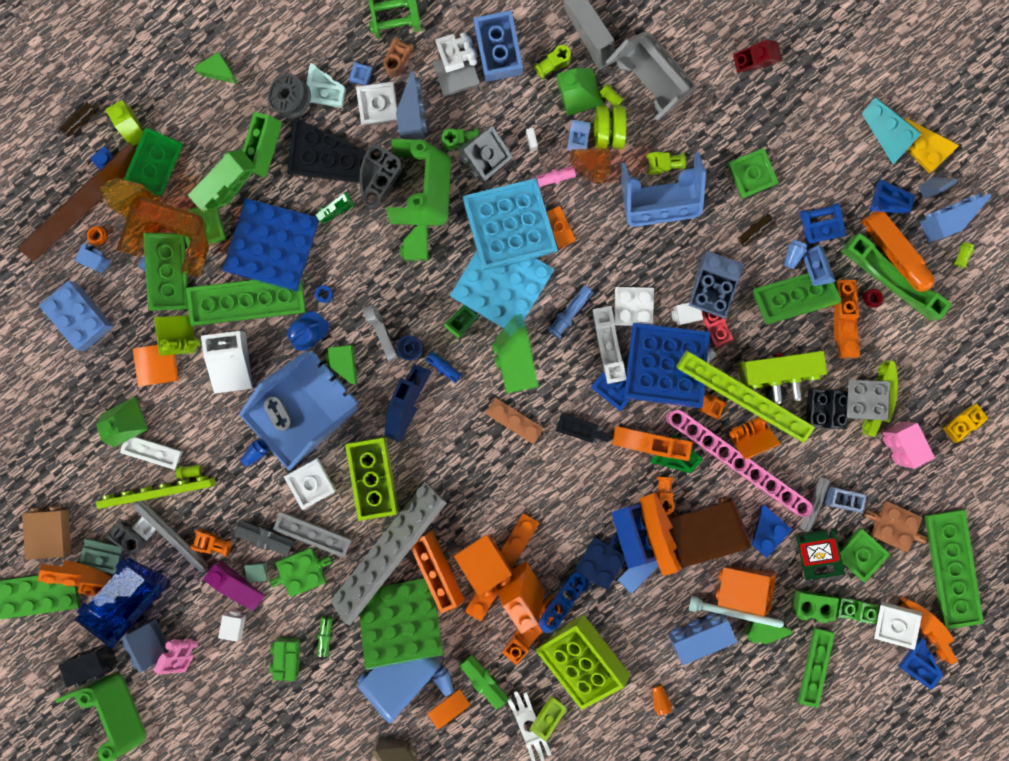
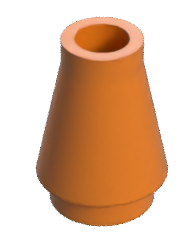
[651,685,672,716]

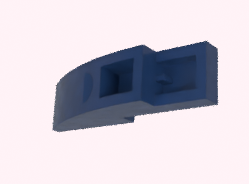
[384,364,431,443]

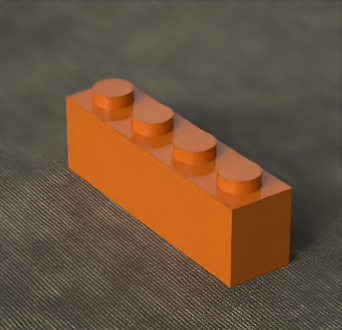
[411,530,465,613]

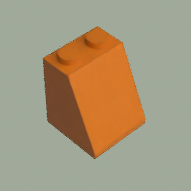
[454,534,513,597]
[495,561,545,634]
[716,565,776,616]

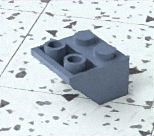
[121,619,169,673]

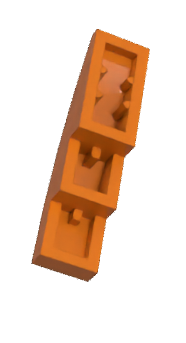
[639,492,682,576]

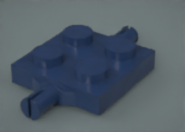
[575,533,625,593]

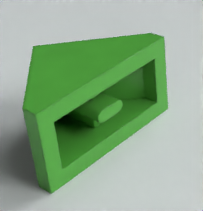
[194,52,237,84]
[443,305,478,339]

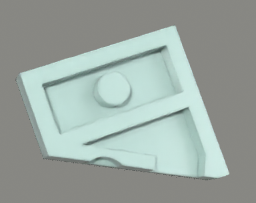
[306,63,346,108]

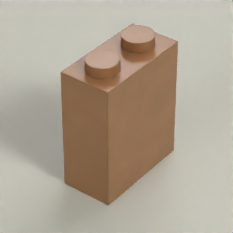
[22,506,71,560]

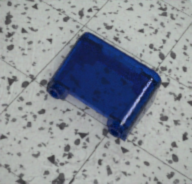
[74,557,171,649]

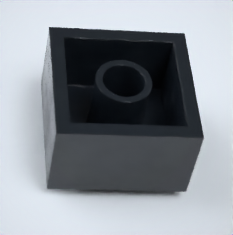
[58,642,118,687]

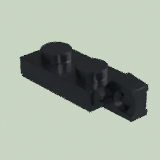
[556,413,610,443]

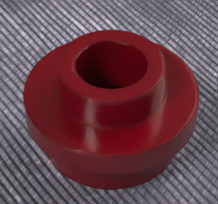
[863,288,883,308]

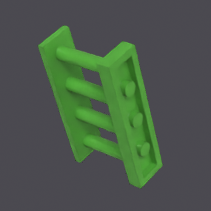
[369,0,422,39]

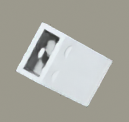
[201,331,253,393]

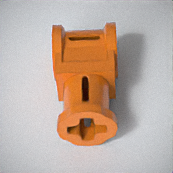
[656,476,675,515]
[190,529,232,557]

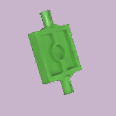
[269,547,333,597]

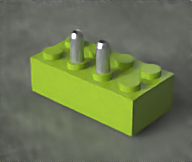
[737,351,827,404]

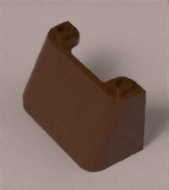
[667,496,752,568]

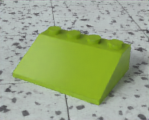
[535,614,631,710]

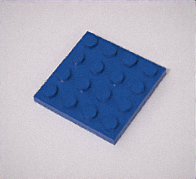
[222,198,319,292]
[624,323,710,409]

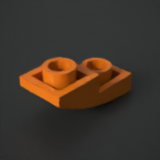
[427,689,470,730]

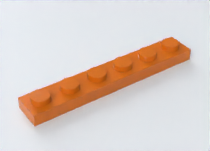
[465,513,539,621]

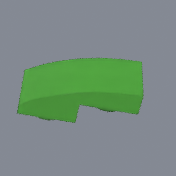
[836,596,879,624]

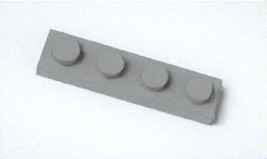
[273,511,352,558]

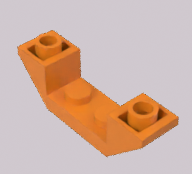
[502,594,562,666]

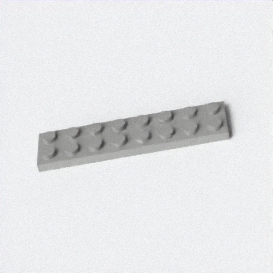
[331,482,447,625]

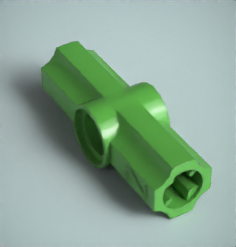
[459,653,509,709]

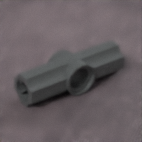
[234,520,295,556]

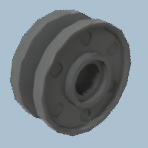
[268,74,311,119]

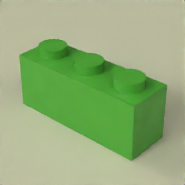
[243,112,282,178]

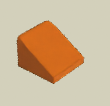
[698,393,726,420]

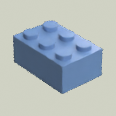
[473,10,523,82]
[39,281,114,351]
[668,612,737,665]

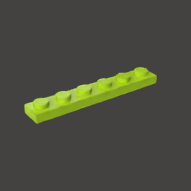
[96,475,216,509]

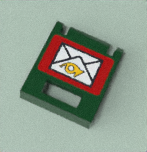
[795,528,845,581]

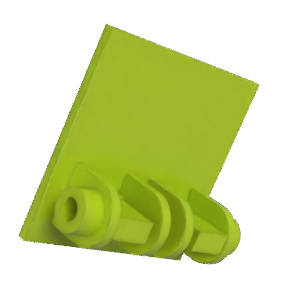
[154,315,200,356]

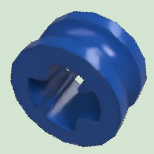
[315,285,334,303]

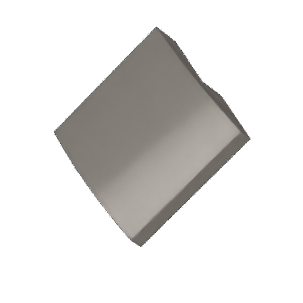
[433,59,480,97]

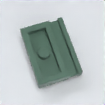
[79,538,123,575]

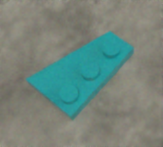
[862,97,922,165]

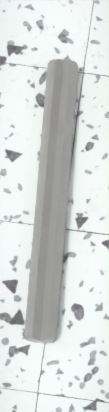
[134,500,209,572]

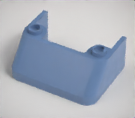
[621,152,706,227]

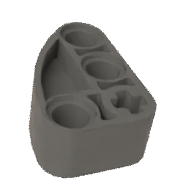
[359,145,403,209]

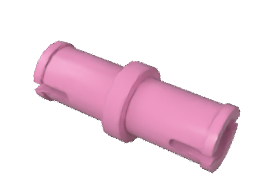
[536,165,576,188]

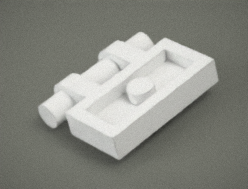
[435,32,477,73]

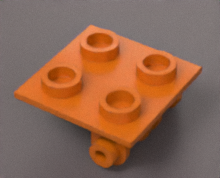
[728,417,780,460]

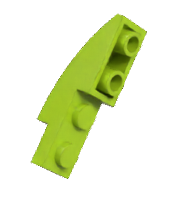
[862,360,898,437]

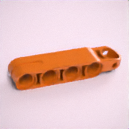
[862,211,935,292]

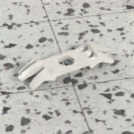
[507,691,551,761]

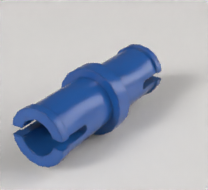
[425,351,463,384]

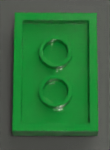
[123,127,184,197]

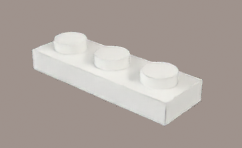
[120,436,183,470]

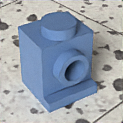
[75,243,110,273]

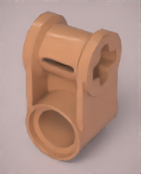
[384,37,414,77]

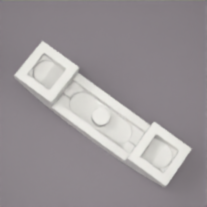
[592,306,626,384]

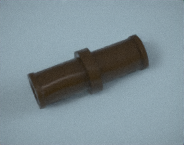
[59,102,96,137]
[737,213,775,247]

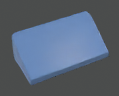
[803,245,835,286]

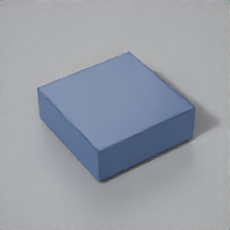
[349,62,373,86]

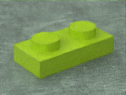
[529,696,567,742]

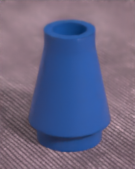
[240,439,269,467]

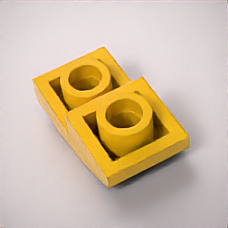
[942,403,988,443]

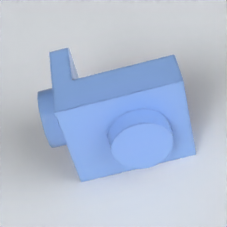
[567,120,591,153]

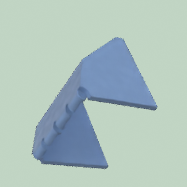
[239,351,359,471]

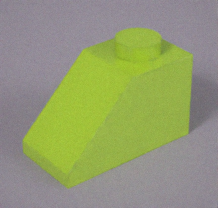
[105,100,144,147]

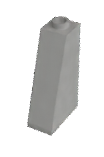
[563,0,615,70]

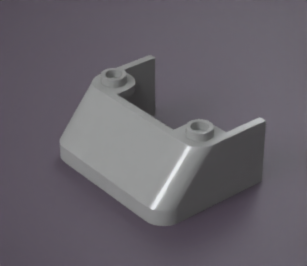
[606,31,696,120]

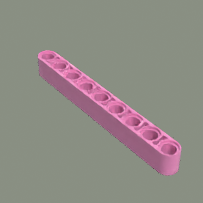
[666,410,812,517]

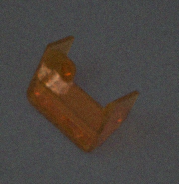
[116,196,209,277]

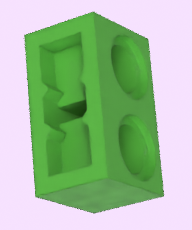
[792,589,839,623]

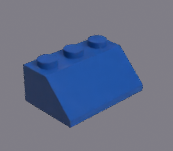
[611,504,656,569]

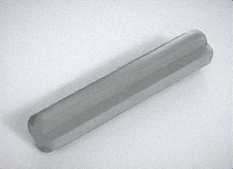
[800,477,831,532]

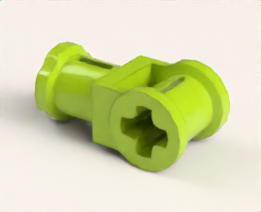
[533,45,571,79]
[646,152,686,175]

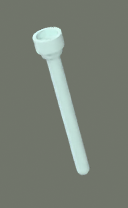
[689,596,784,628]

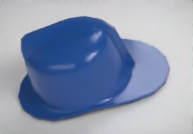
[287,311,329,351]

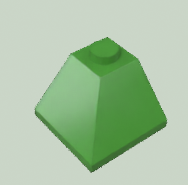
[556,68,604,117]
[96,397,148,447]

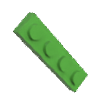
[798,627,835,708]

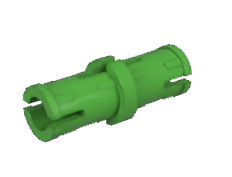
[316,616,333,657]

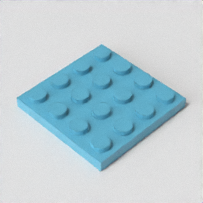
[462,178,558,271]
[450,251,554,328]

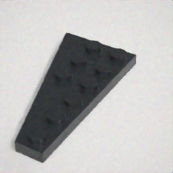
[287,118,404,189]

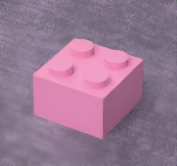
[882,421,935,469]

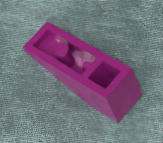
[203,560,265,611]

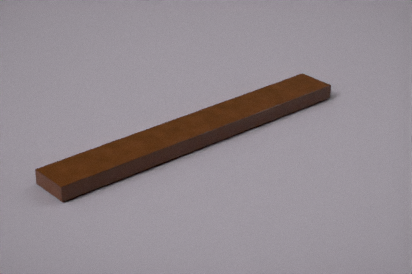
[18,142,137,262]

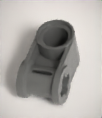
[106,519,146,554]

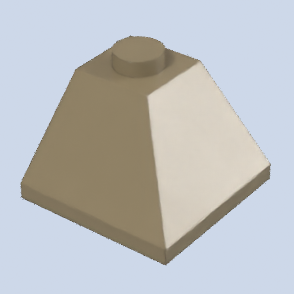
[372,737,417,761]

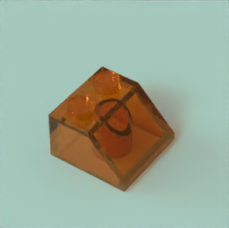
[569,149,611,184]

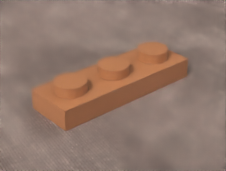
[485,398,544,444]

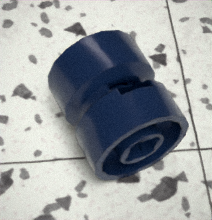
[396,335,424,361]

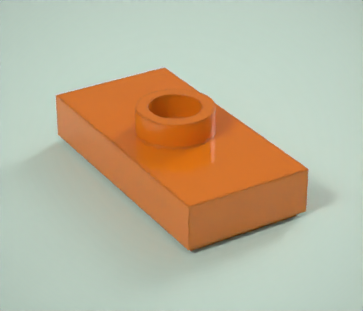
[547,206,576,249]

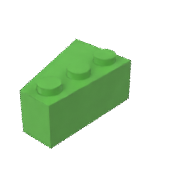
[188,149,256,213]

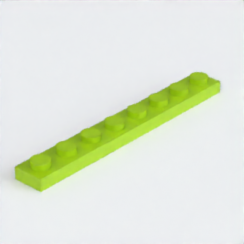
[676,350,815,443]

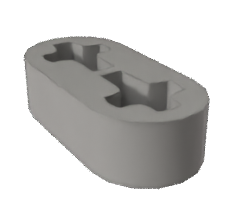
[264,396,292,431]

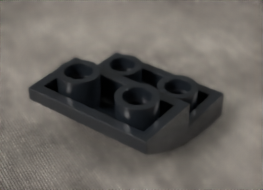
[806,389,848,430]

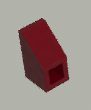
[733,40,782,73]

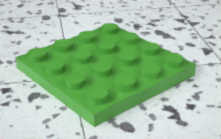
[359,578,444,670]

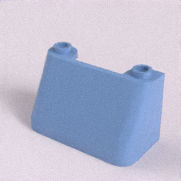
[357,656,443,724]

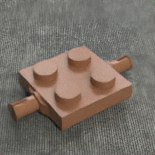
[864,501,928,553]

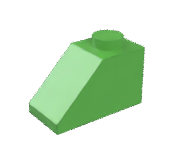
[400,225,429,262]
[326,345,358,384]
[744,621,793,645]

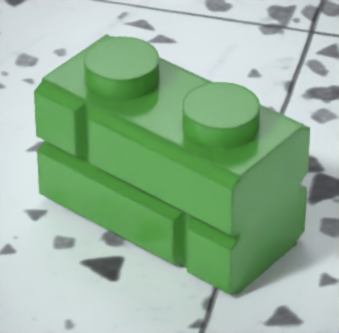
[269,637,301,681]

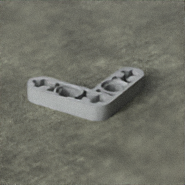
[362,304,398,362]

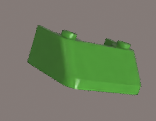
[387,139,451,226]
[492,314,538,394]
[55,672,146,761]

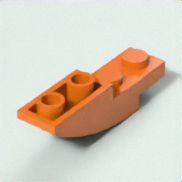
[834,280,860,358]
[612,426,693,461]
[38,560,122,598]
[899,596,958,665]

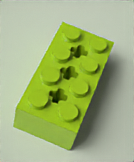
[345,437,399,521]

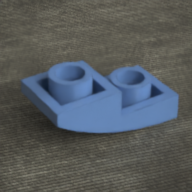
[618,561,659,594]

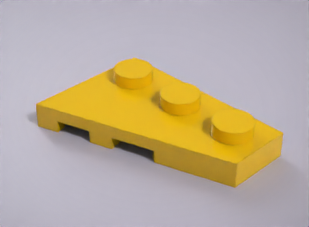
[904,118,959,173]

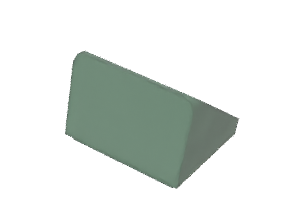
[244,562,268,582]

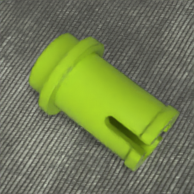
[599,84,624,105]
[954,242,975,268]
[176,464,202,480]

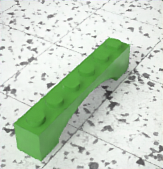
[840,233,952,321]

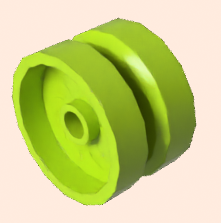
[594,105,626,149]

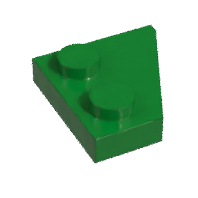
[316,192,355,224]
[650,433,703,473]

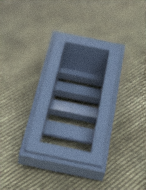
[918,177,957,199]
[822,486,867,513]

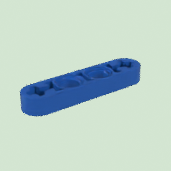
[539,572,586,633]

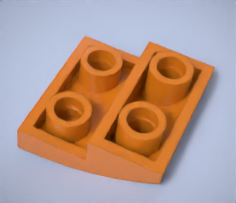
[133,345,179,387]

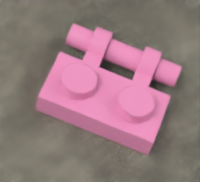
[153,639,198,674]

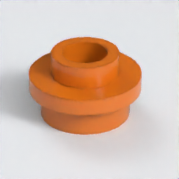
[87,226,107,245]

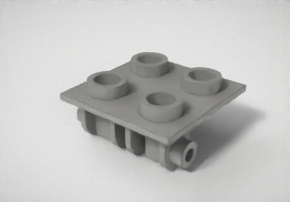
[847,380,890,420]

